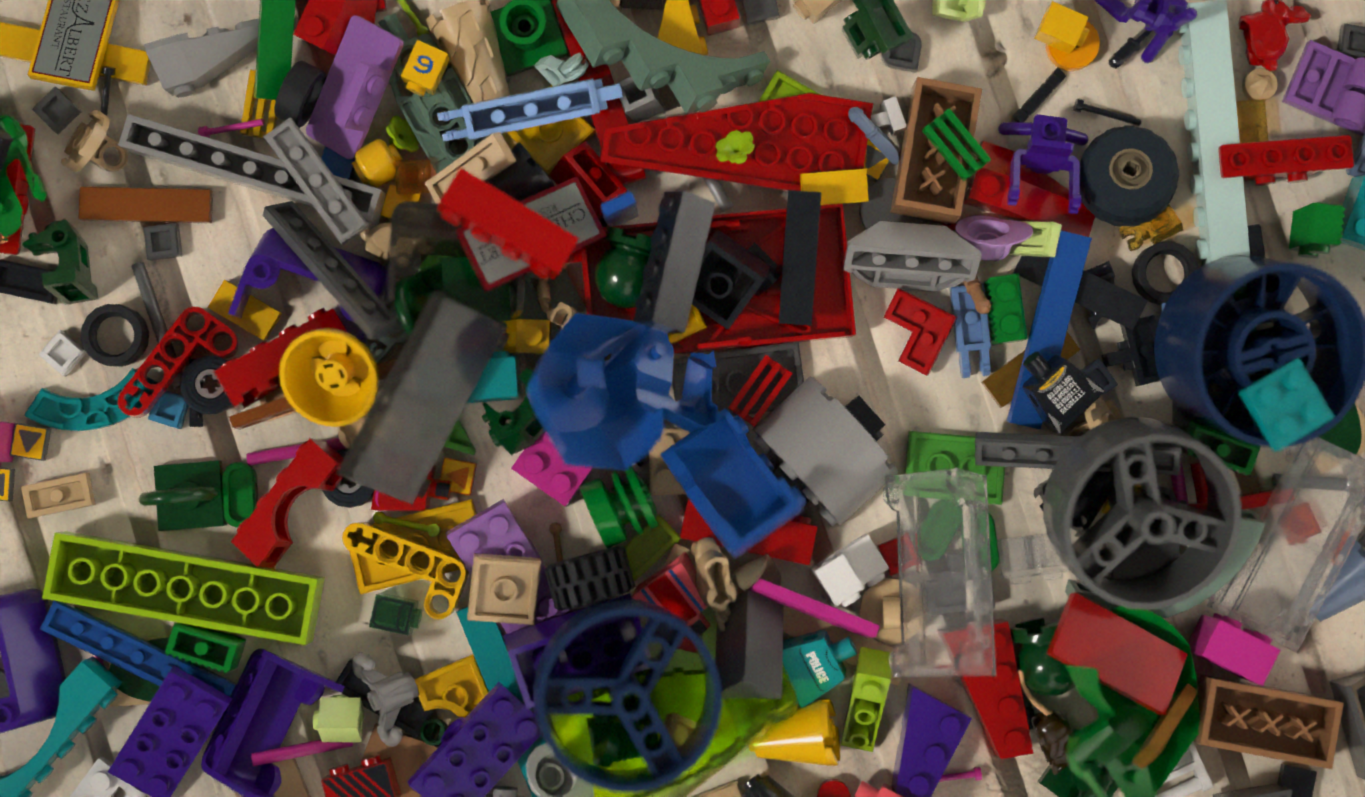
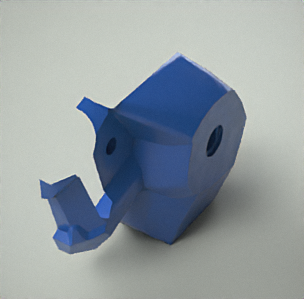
[526,313,718,470]

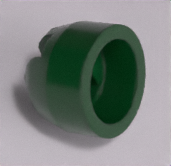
[420,718,448,746]

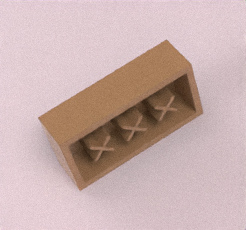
[890,77,982,224]
[1194,674,1344,769]

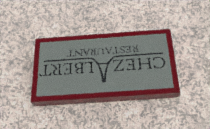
[455,176,606,293]

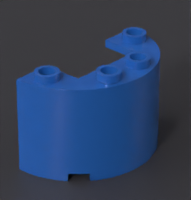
[660,408,806,558]

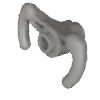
[352,653,419,747]

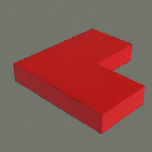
[883,288,958,376]

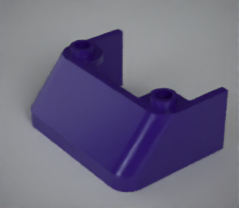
[228,228,388,345]
[0,588,66,733]
[201,648,345,797]

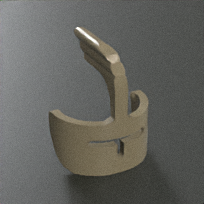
[713,554,781,632]

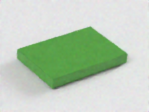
[903,431,1005,505]

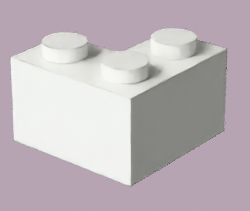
[810,534,889,607]

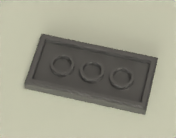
[672,342,804,417]

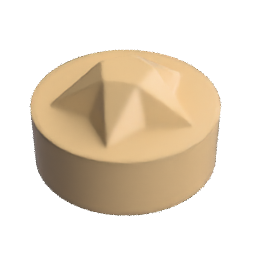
[1242,68,1278,103]

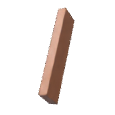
[78,187,213,223]

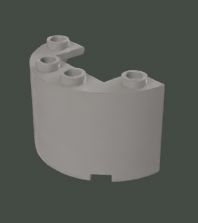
[752,377,898,527]

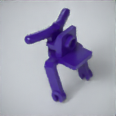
[1094,0,1197,63]
[998,114,1088,214]

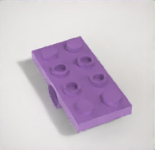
[1282,40,1365,136]
[446,499,570,634]

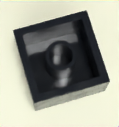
[692,229,771,329]

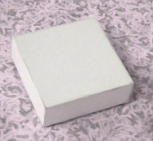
[38,330,86,376]

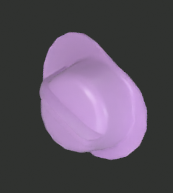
[956,215,1033,261]

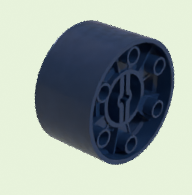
[1154,255,1365,447]

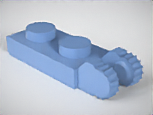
[949,284,991,378]

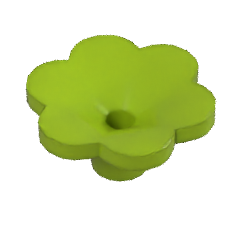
[386,115,420,153]
[716,130,754,164]

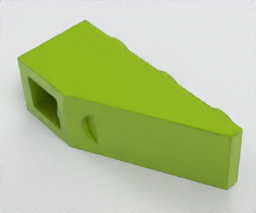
[840,646,894,752]

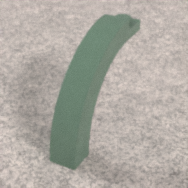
[1065,509,1265,624]

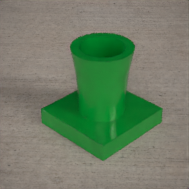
[490,0,569,77]

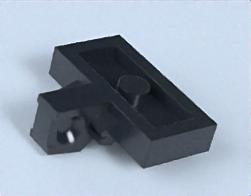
[1101,315,1160,387]

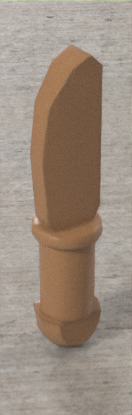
[963,275,991,314]

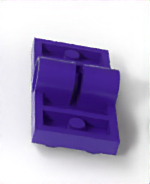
[108,665,232,797]
[407,682,542,797]

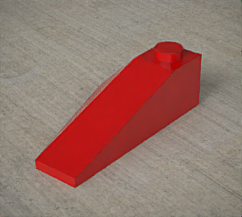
[293,0,378,55]

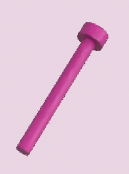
[198,119,265,138]
[939,767,982,782]

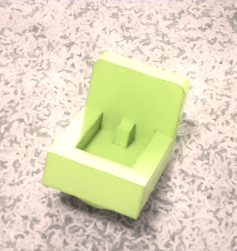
[932,0,986,22]

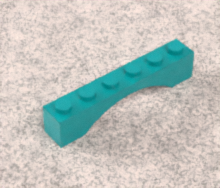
[0,656,122,797]

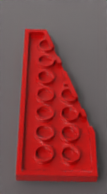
[599,93,873,191]

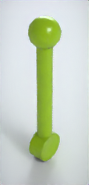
[397,0,429,36]
[373,511,441,537]

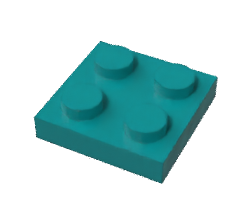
[1238,358,1335,452]

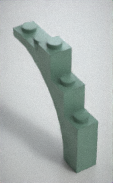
[556,0,771,115]

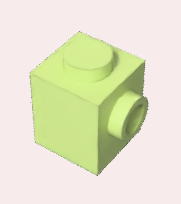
[313,695,365,742]

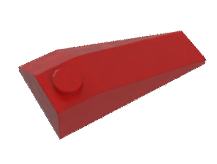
[963,141,1095,237]

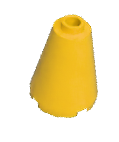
[747,698,841,766]

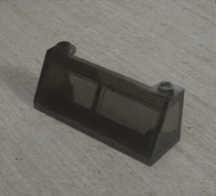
[337,286,510,504]

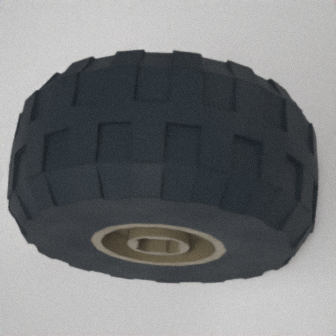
[1079,125,1179,227]

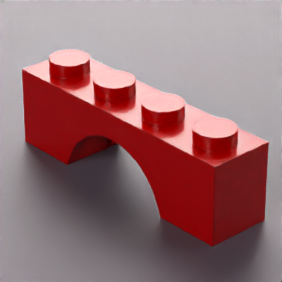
[231,438,352,568]

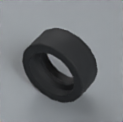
[274,60,326,128]
[1132,241,1198,305]
[81,304,149,367]

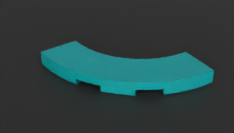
[24,368,158,431]

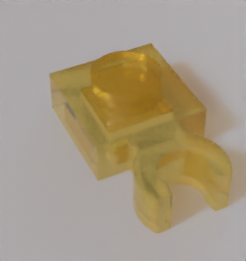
[1119,204,1183,251]

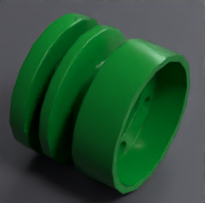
[579,466,659,549]

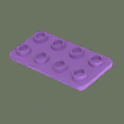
[306,15,404,160]

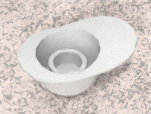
[526,743,594,797]

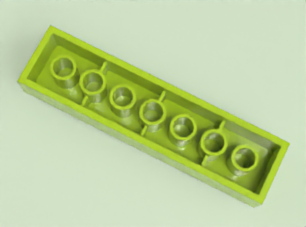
[42,531,325,645]

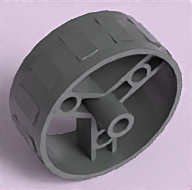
[1043,417,1241,610]

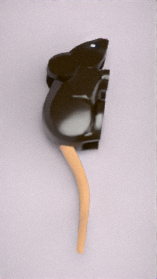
[1019,670,1072,775]

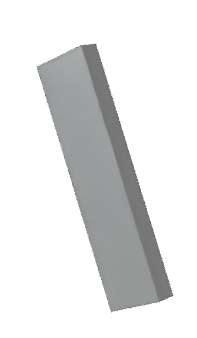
[264,117,370,245]

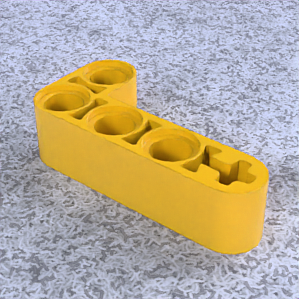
[342,522,469,620]

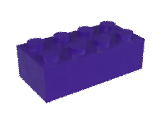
[503,593,651,709]

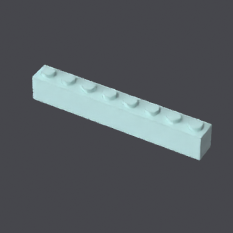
[1177,0,1250,266]

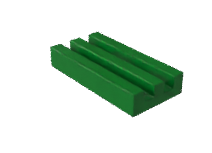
[922,108,991,182]

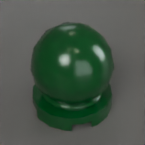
[595,226,652,309]
[1010,615,1075,696]

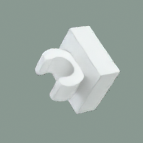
[871,96,907,137]

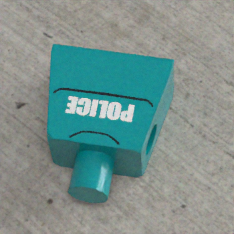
[782,629,858,708]

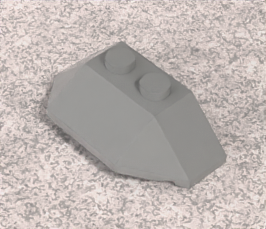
[844,221,981,291]

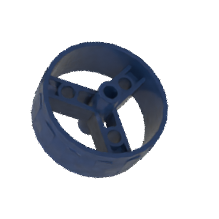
[533,599,722,792]

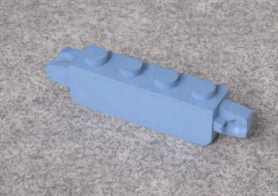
[437,78,623,141]

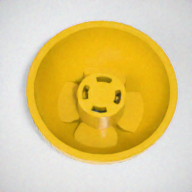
[279,329,379,427]

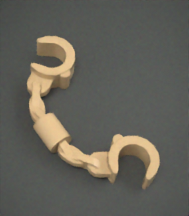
[537,263,579,329]

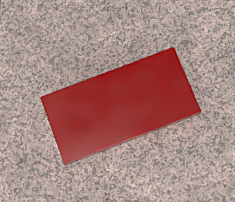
[1047,592,1188,715]

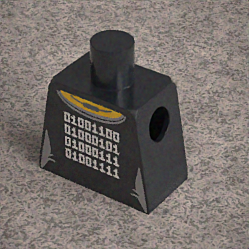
[1022,351,1106,435]

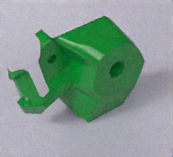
[1064,606,1200,797]

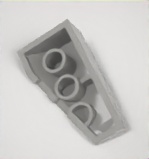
[144,18,259,98]

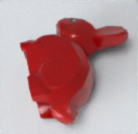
[1238,0,1311,72]

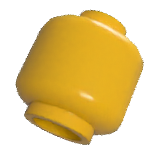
[352,139,403,188]

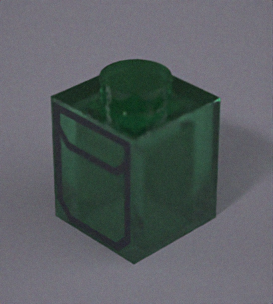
[369,592,423,635]

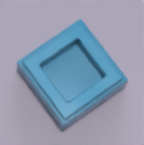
[148,390,189,429]

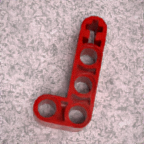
[118,306,239,418]

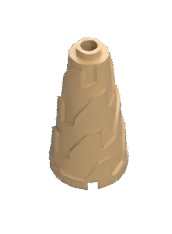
[426,0,510,103]

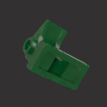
[842,0,914,60]
[22,219,98,305]
[481,367,545,455]

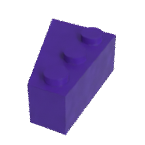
[891,683,972,797]

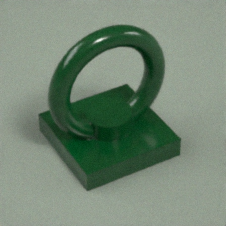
[390,262,465,352]
[139,460,227,531]
[1038,728,1118,797]

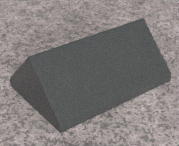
[715,589,784,698]
[1329,671,1365,780]

